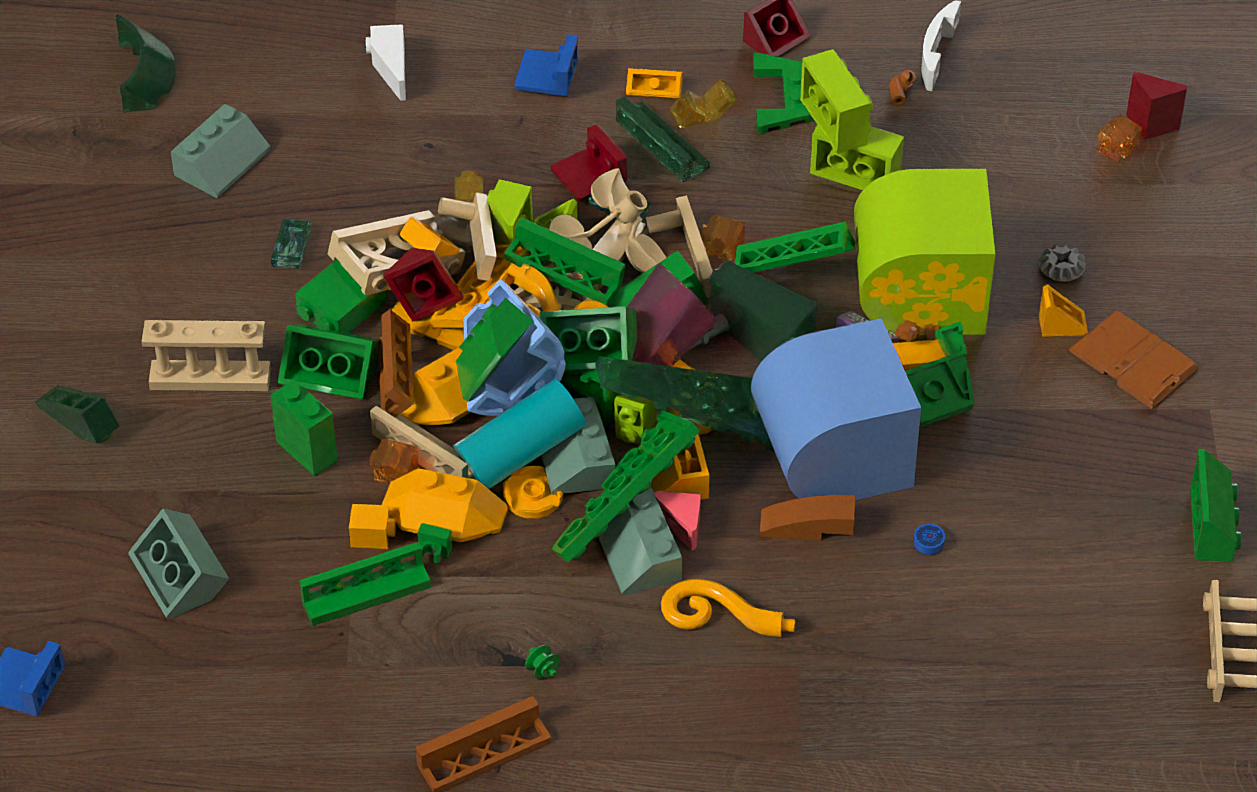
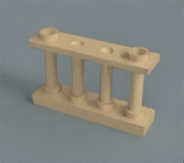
[141,320,271,391]
[1203,580,1257,702]

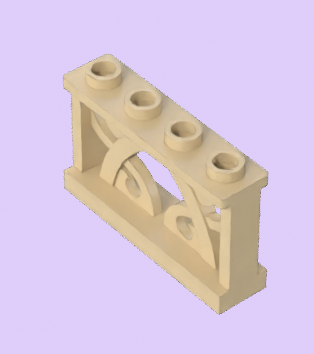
[328,210,465,295]

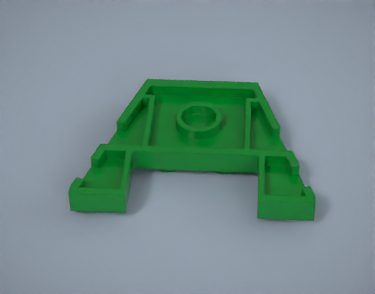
[753,52,815,134]
[905,321,974,428]

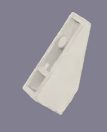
[366,25,406,101]

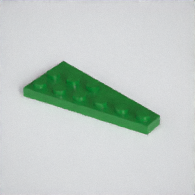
[551,410,700,563]

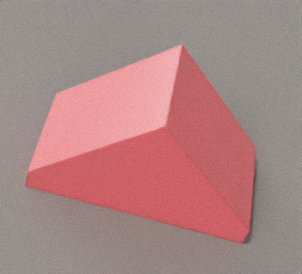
[654,491,701,551]

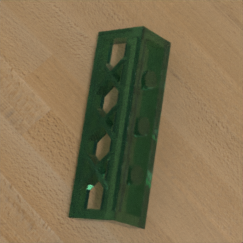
[616,96,710,183]

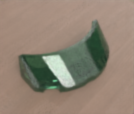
[116,14,176,113]

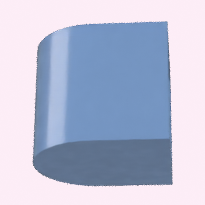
[751,318,921,500]

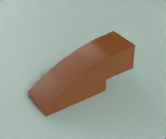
[760,495,855,541]

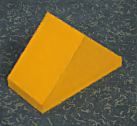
[1039,284,1088,337]

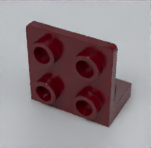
[551,124,627,202]

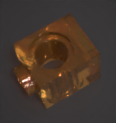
[1096,114,1142,164]
[700,214,745,262]
[370,438,419,484]

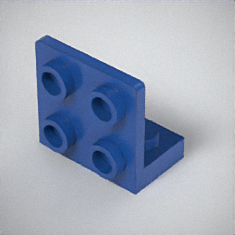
[515,34,579,97]
[0,641,65,717]

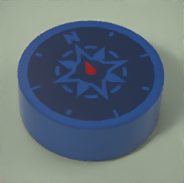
[913,524,945,555]

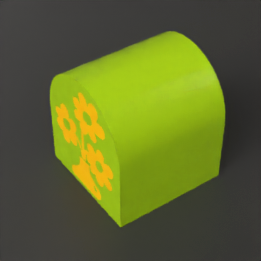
[854,169,995,335]

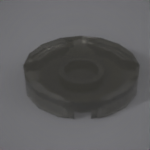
[436,215,473,252]

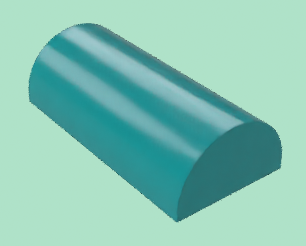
[453,379,587,489]

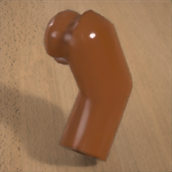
[889,69,916,106]

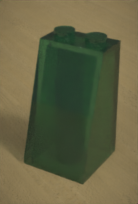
[708,260,817,362]

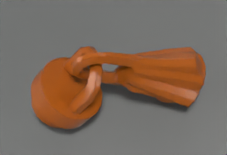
[895,320,939,342]

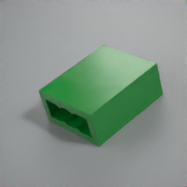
[295,260,387,333]
[270,380,338,476]

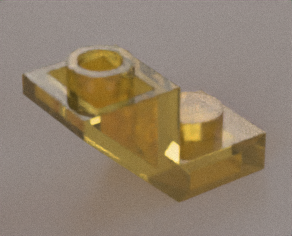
[669,79,737,128]
[455,171,484,203]

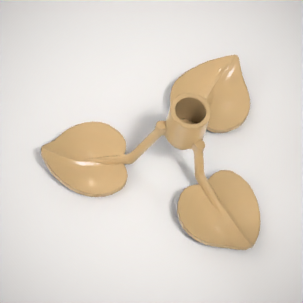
[549,168,666,273]

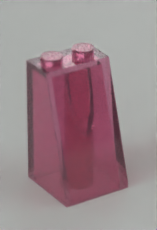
[627,263,717,396]

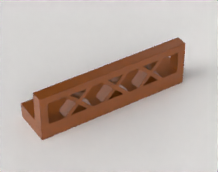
[379,309,414,417]
[415,696,552,792]

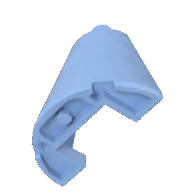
[463,279,566,416]

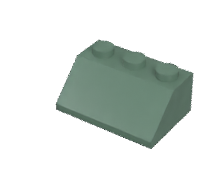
[171,104,271,198]
[540,397,615,495]
[598,488,682,596]
[128,508,229,619]

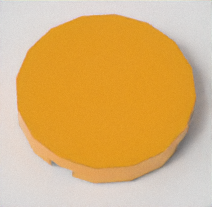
[503,466,563,518]

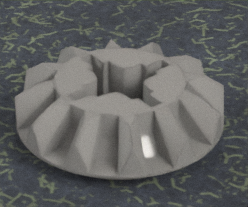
[1039,244,1086,282]

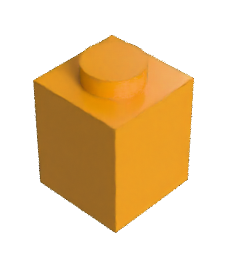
[349,504,396,549]

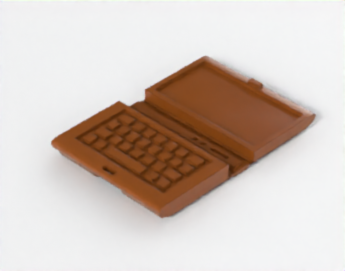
[1069,311,1199,409]

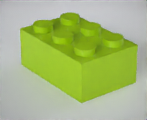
[800,49,873,154]
[810,125,904,190]

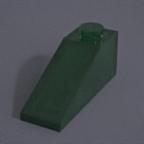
[35,385,120,443]

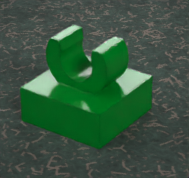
[418,523,453,563]

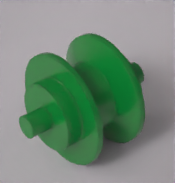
[525,645,560,680]

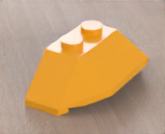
[393,348,471,426]
[382,468,508,542]

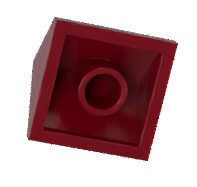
[743,0,811,57]
[1126,71,1188,140]
[383,248,464,322]

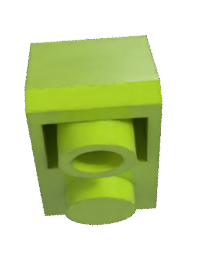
[614,393,657,445]

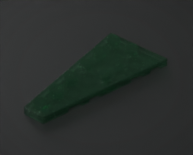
[595,356,775,453]

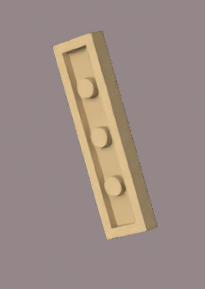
[370,406,476,480]

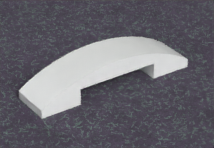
[921,0,961,91]

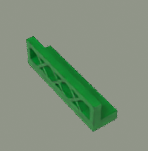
[503,218,625,305]
[734,222,856,276]
[299,542,431,627]

